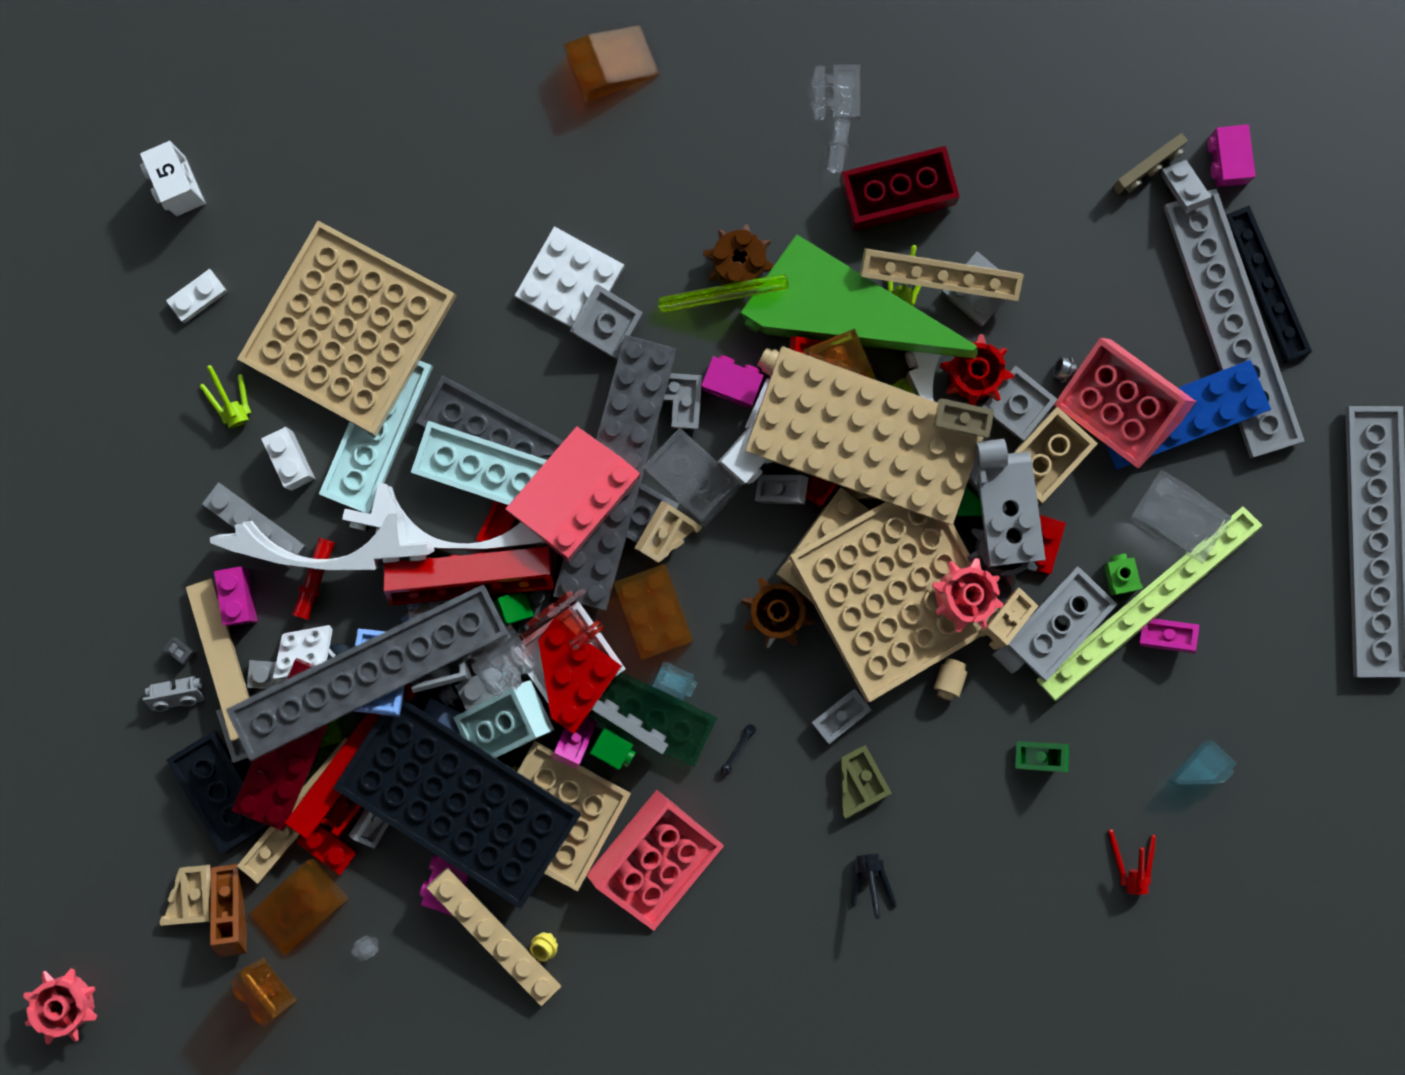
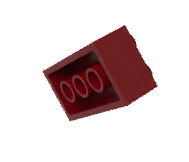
[839,146,960,231]

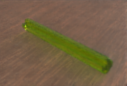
[658,274,789,312]

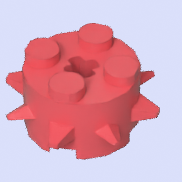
[932,558,1003,632]
[23,968,97,1044]

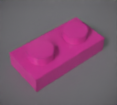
[1140,619,1199,654]
[552,716,598,770]

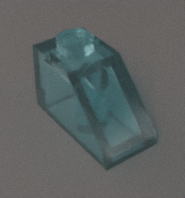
[652,661,697,700]
[1168,740,1237,784]

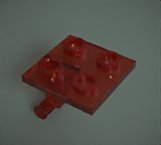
[521,588,603,650]

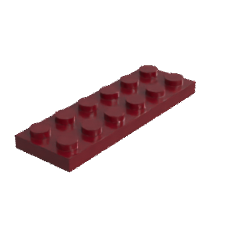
[232,658,330,831]

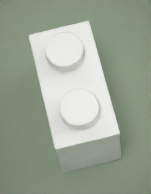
[261,427,315,491]

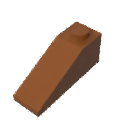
[210,864,247,957]

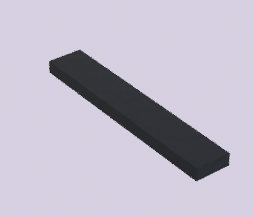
[1226,205,1312,363]

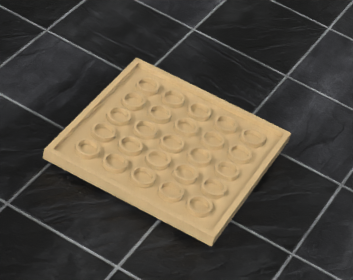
[237,221,457,436]
[788,502,999,702]

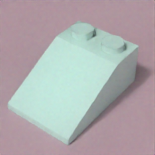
[453,680,554,758]

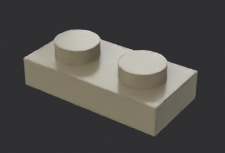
[933,398,995,438]

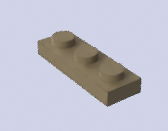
[1112,133,1188,195]

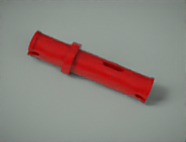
[292,538,335,620]

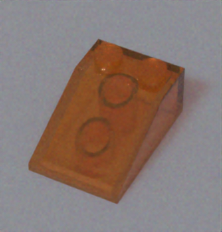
[564,26,659,103]
[250,858,349,955]
[231,958,297,1026]

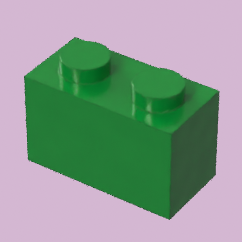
[590,728,637,770]

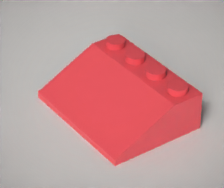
[1054,338,1196,468]
[506,426,640,562]
[586,790,724,931]

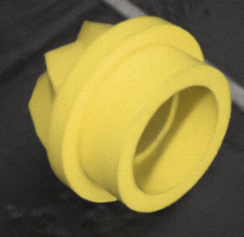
[530,932,558,962]

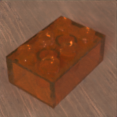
[613,564,693,661]

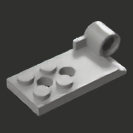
[975,439,1045,567]
[992,566,1117,682]

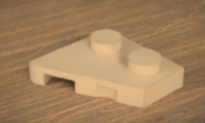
[635,501,702,563]
[160,865,211,926]

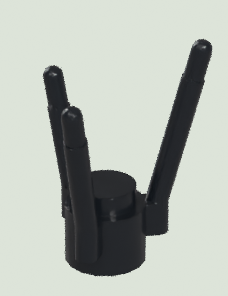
[851,853,897,919]

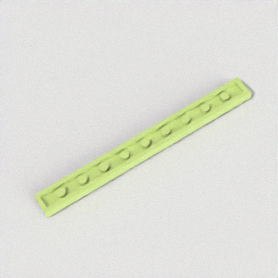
[1037,507,1262,702]

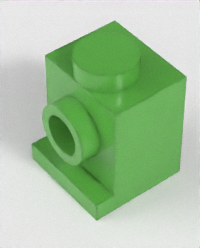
[1103,553,1143,596]

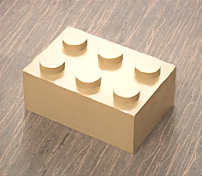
[1013,407,1098,506]

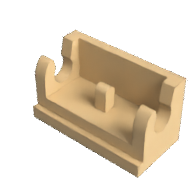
[980,587,1038,650]

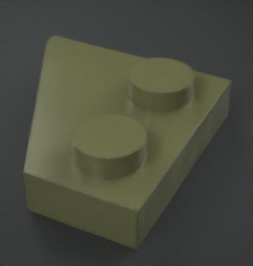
[841,744,892,819]

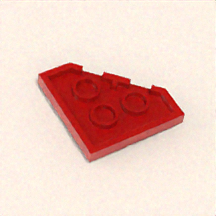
[538,618,622,734]

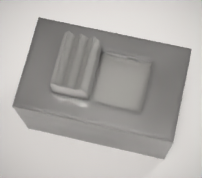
[163,638,195,664]

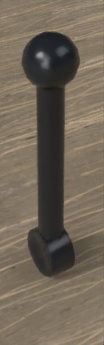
[721,724,756,775]

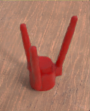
[1108,829,1156,895]

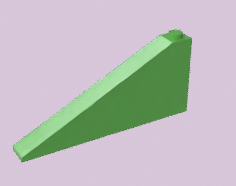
[741,234,978,359]

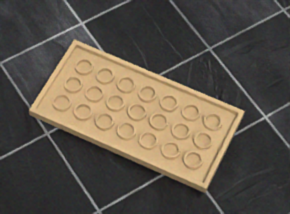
[745,346,983,525]

